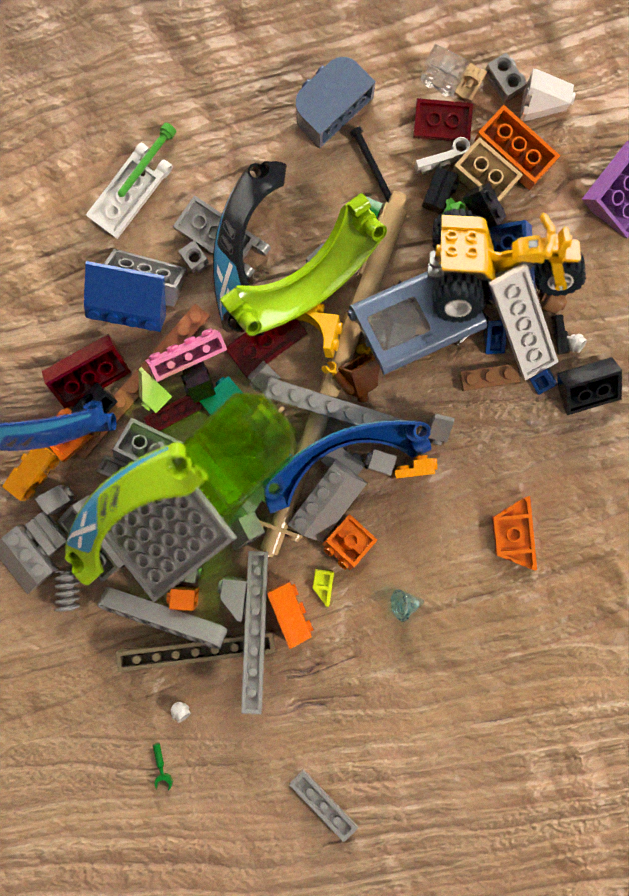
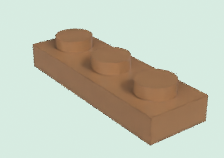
[460,363,520,391]

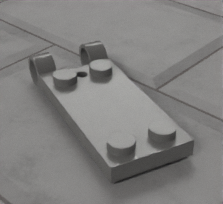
[173,195,271,279]

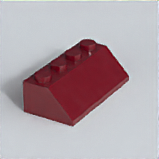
[42,334,132,409]

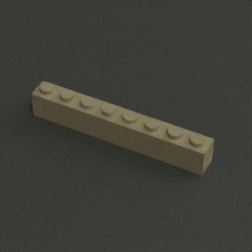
[116,630,276,672]

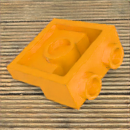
[392,455,438,479]

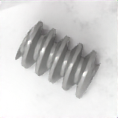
[54,570,80,612]

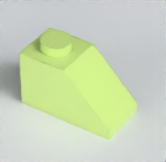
[138,367,172,413]

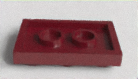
[413,98,473,142]

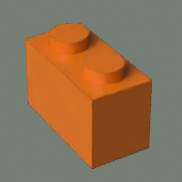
[167,585,199,611]

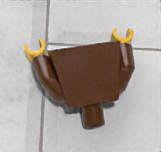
[322,343,380,403]

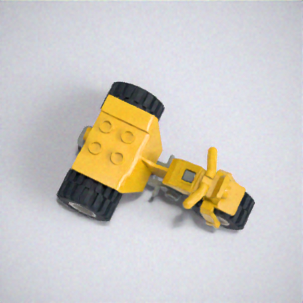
[427,209,586,323]

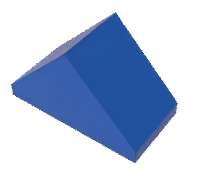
[483,320,507,354]

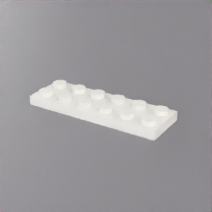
[489,264,558,380]

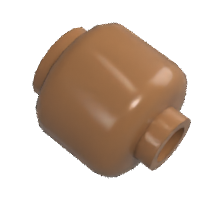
[537,292,567,314]

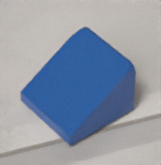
[529,368,558,395]

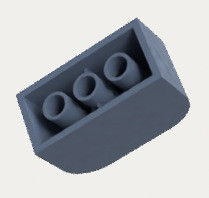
[296,57,376,149]

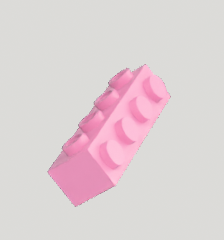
[145,328,227,382]

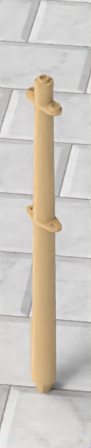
[258,191,407,558]

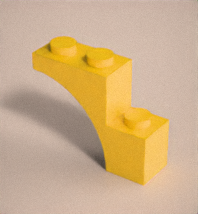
[296,302,343,358]

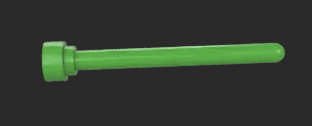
[118,122,177,197]

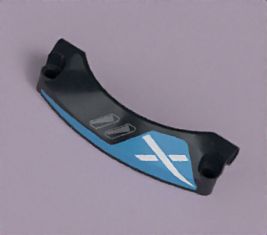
[213,161,287,336]

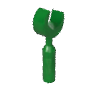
[153,743,173,791]

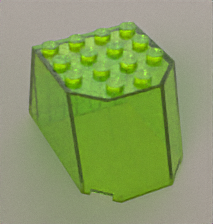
[182,393,297,518]

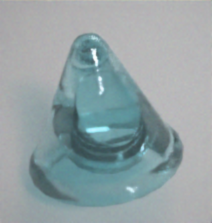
[391,589,424,622]

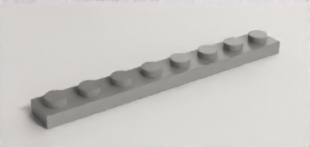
[263,378,404,425]
[241,551,268,714]

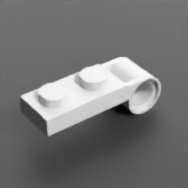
[414,137,470,174]

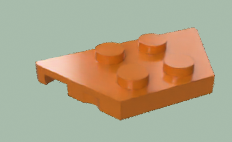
[492,496,537,571]

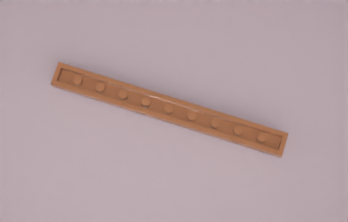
[76,303,210,459]

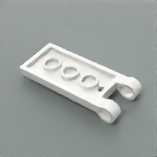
[86,143,173,239]

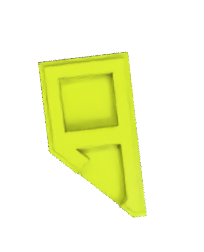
[312,569,334,607]

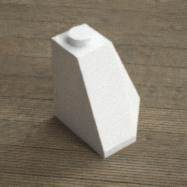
[519,69,575,122]

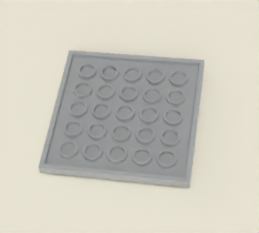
[104,441,237,602]

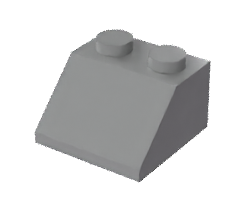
[218,576,247,622]

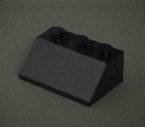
[557,357,622,416]

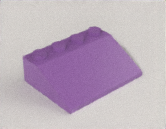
[582,141,629,238]

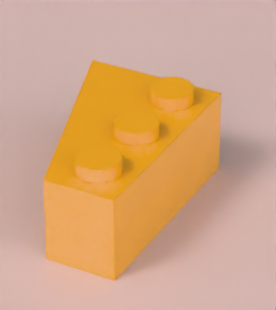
[2,447,60,501]

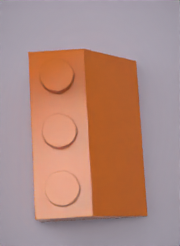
[267,581,314,649]

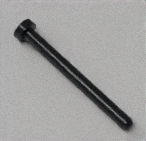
[350,126,391,202]

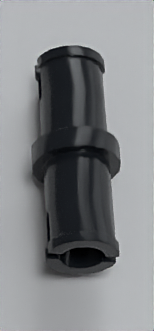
[551,315,570,355]

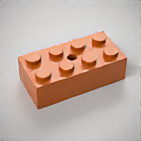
[474,105,561,191]

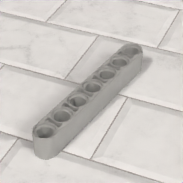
[97,587,227,649]

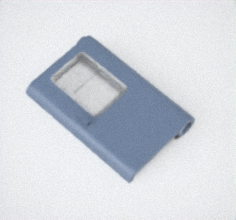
[347,271,487,375]

